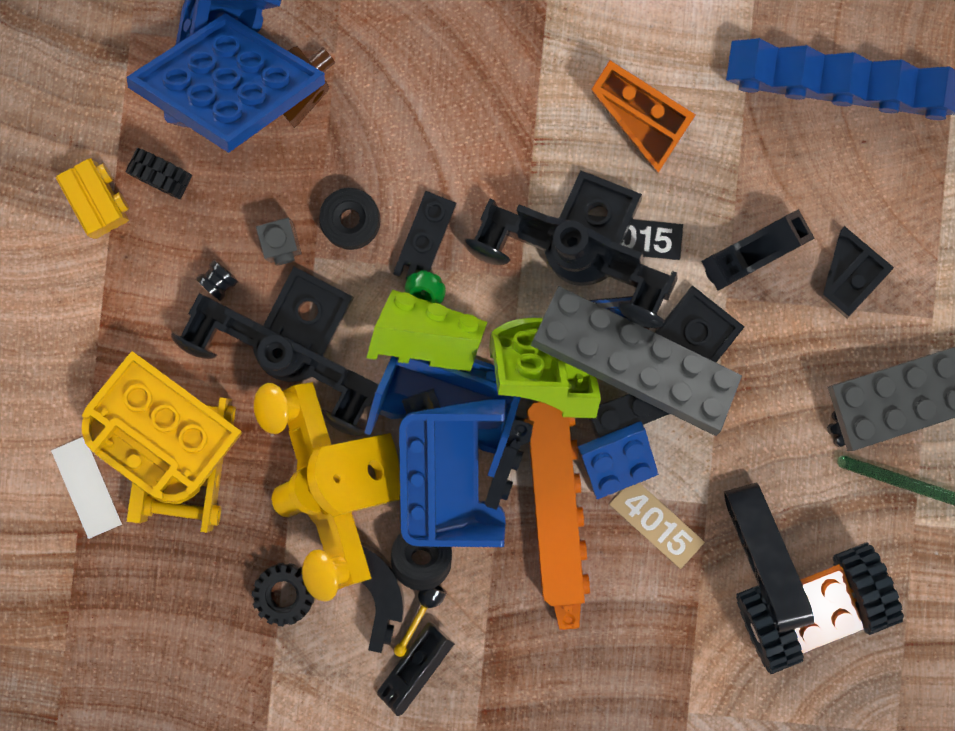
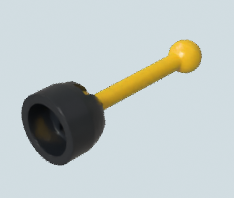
[394,585,447,657]

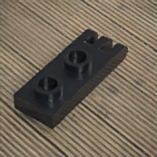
[393,191,457,280]
[377,622,455,716]

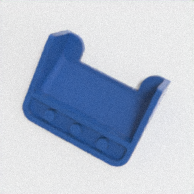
[399,400,506,547]

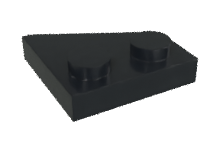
[822,226,894,319]

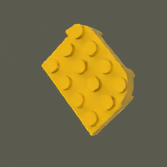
[82,351,242,504]

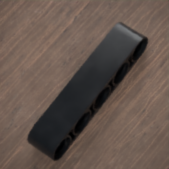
[724,482,815,633]

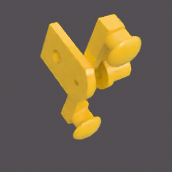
[254,382,400,602]

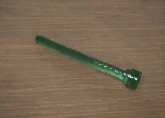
[837,456,955,506]

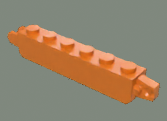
[526,402,590,630]

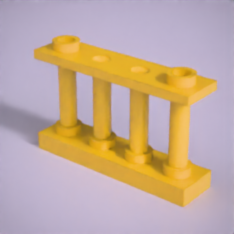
[126,397,236,533]

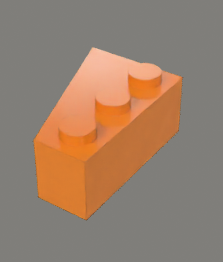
[591,60,696,174]

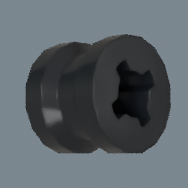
[196,259,239,301]

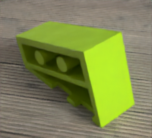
[366,289,487,371]

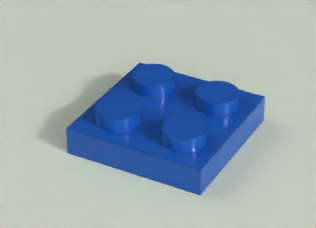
[578,421,659,499]

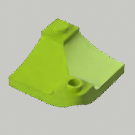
[489,318,601,418]

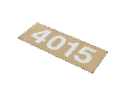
[609,483,705,569]

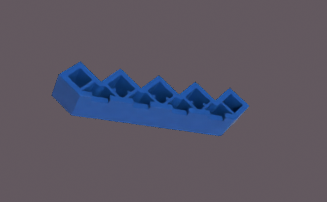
[726,38,955,120]

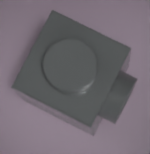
[256,217,302,266]

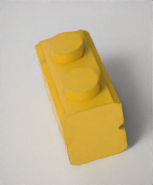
[55,158,129,239]

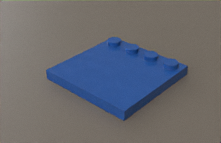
[126,13,325,153]

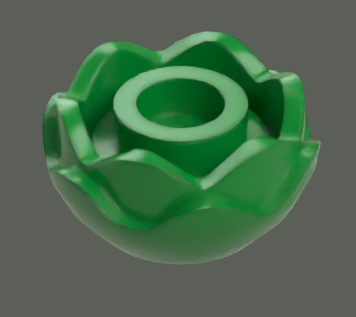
[404,270,446,304]

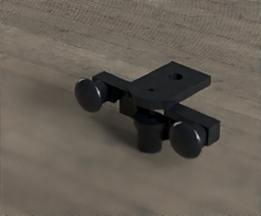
[464,170,678,328]
[171,267,379,436]

